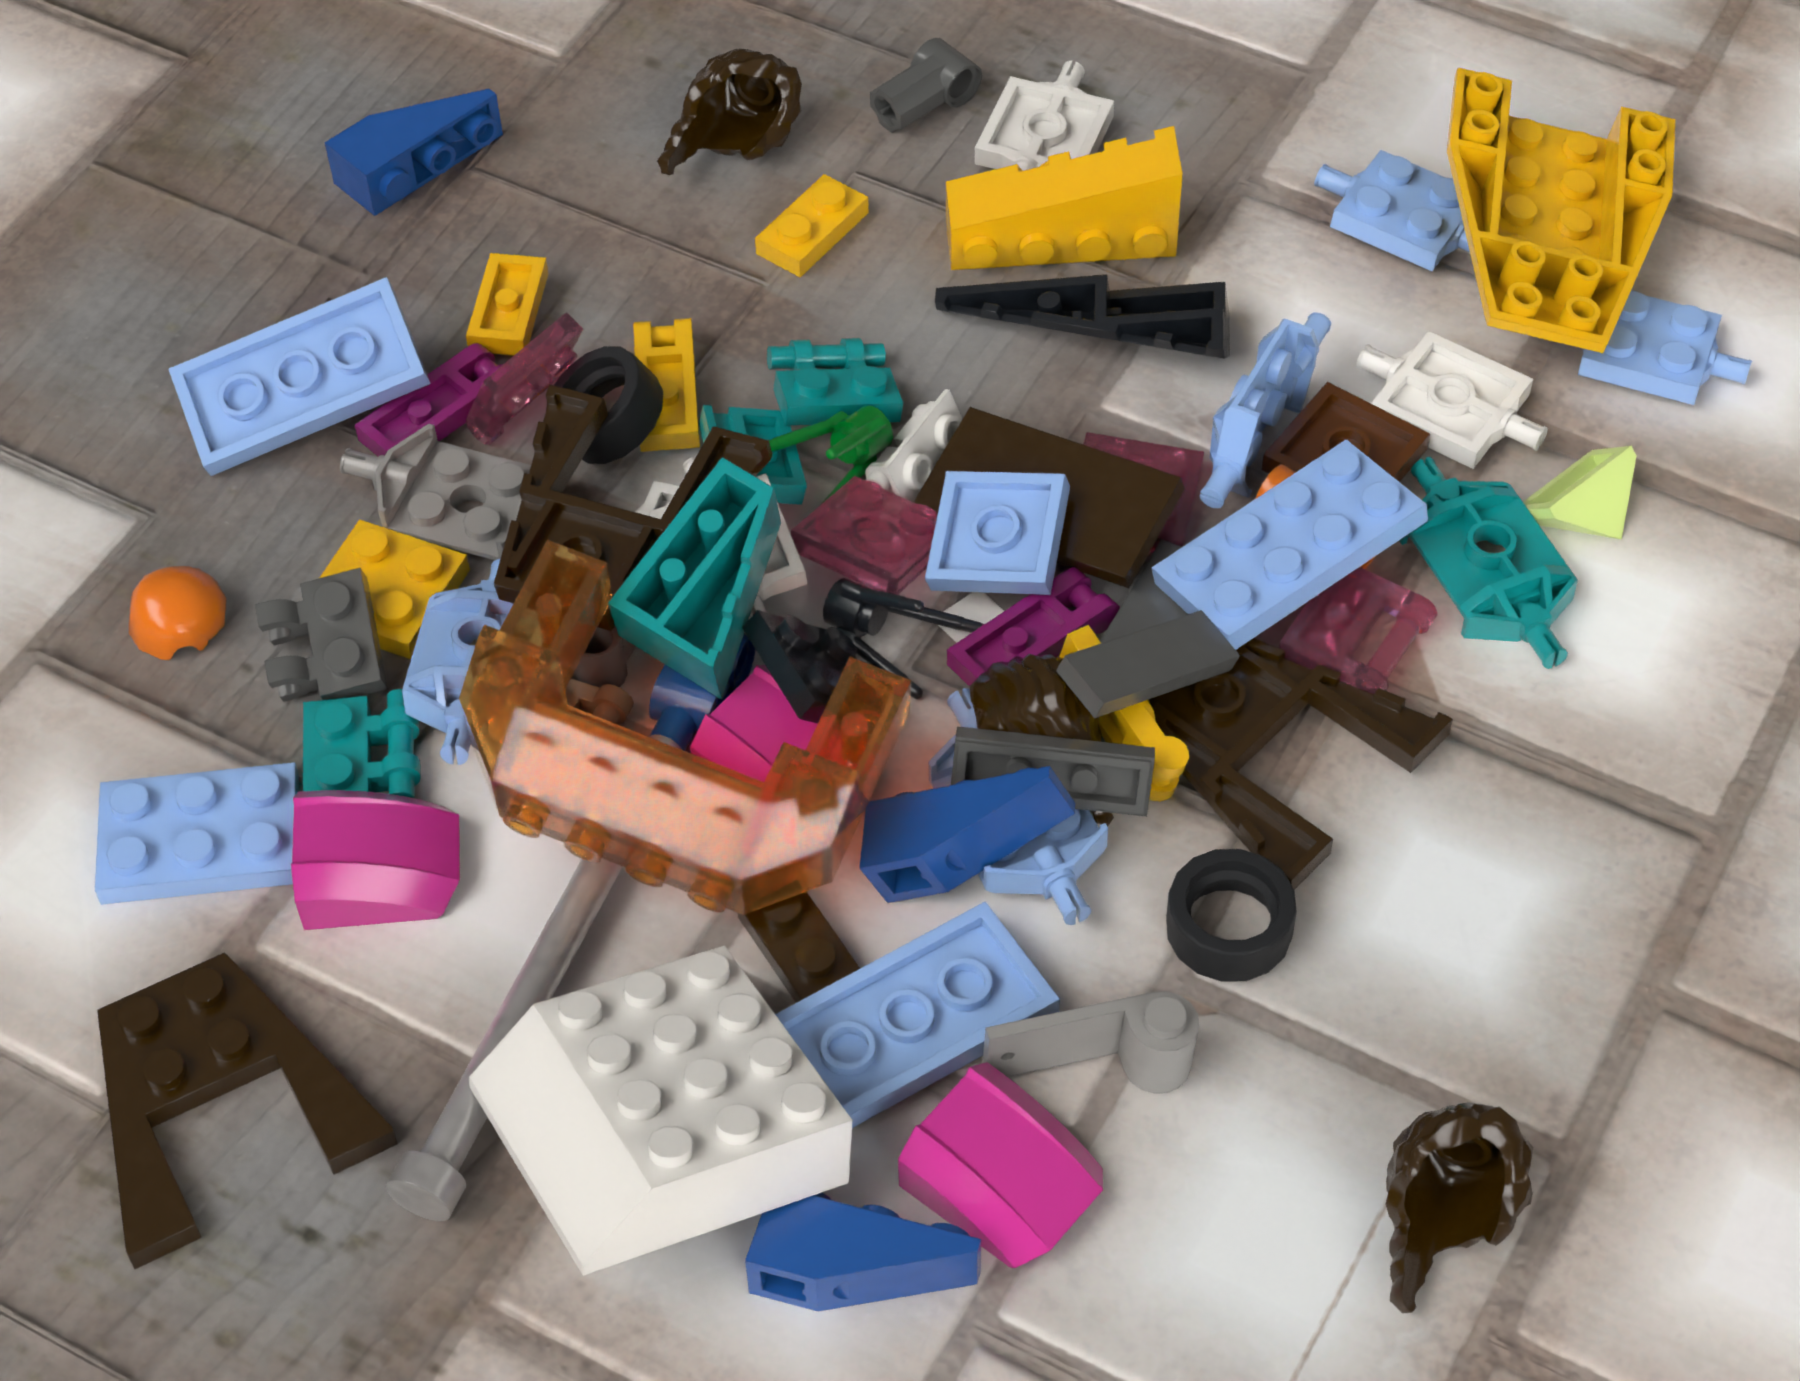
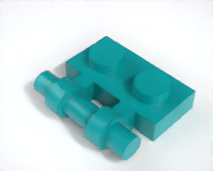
[767,338,903,426]
[303,689,421,798]

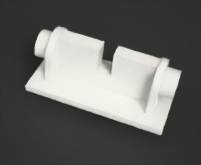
[864,389,962,513]

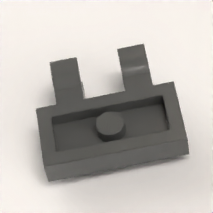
[255,568,388,702]

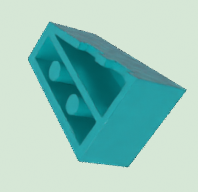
[608,457,781,700]

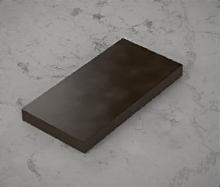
[913,407,1185,588]

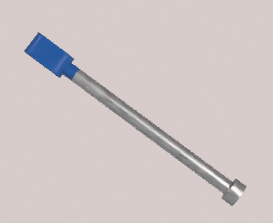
[386,633,756,1221]

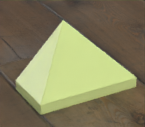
[1523,446,1637,540]

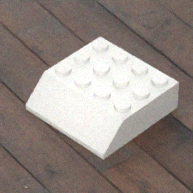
[469,945,853,1276]

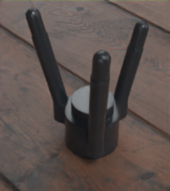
[823,578,984,699]

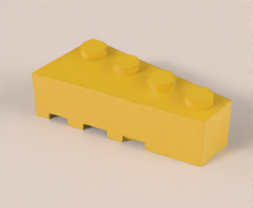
[946,126,1183,270]

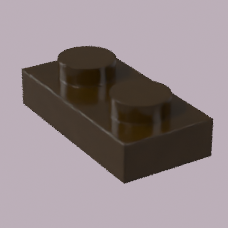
[737,874,860,1003]

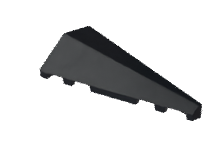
[935,274,1230,359]

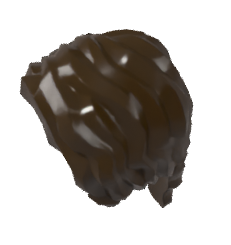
[657,49,802,175]
[970,654,1114,827]
[1385,1102,1533,1313]

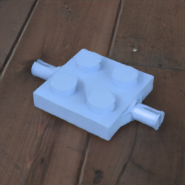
[1314,150,1470,272]
[1578,290,1752,405]

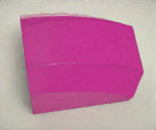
[690,665,879,842]
[291,790,460,930]
[898,1062,1103,1268]

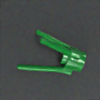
[769,405,893,541]

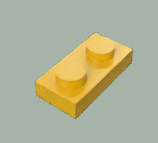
[755,174,869,278]
[466,253,549,357]

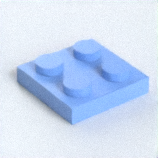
[925,471,1070,595]

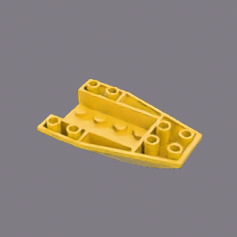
[1446,67,1676,353]

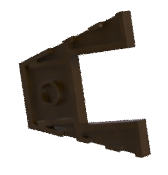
[493,385,773,631]
[1148,638,1453,890]
[97,952,398,1269]

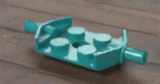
[1399,457,1578,669]

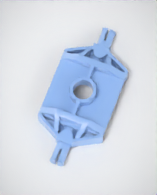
[1199,312,1331,508]
[402,559,555,765]
[928,688,1108,925]

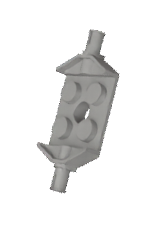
[340,424,531,560]

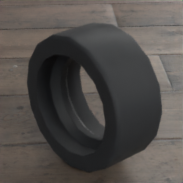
[546,346,663,464]
[1166,849,1297,982]

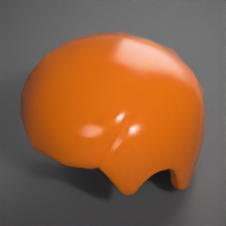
[129,566,227,660]

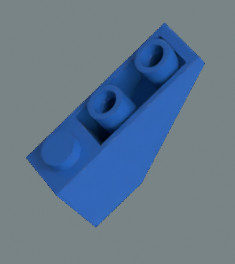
[325,89,503,216]
[859,766,1075,903]
[745,1192,981,1312]

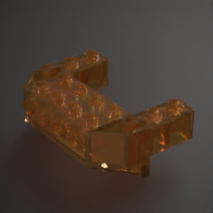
[459,540,911,915]

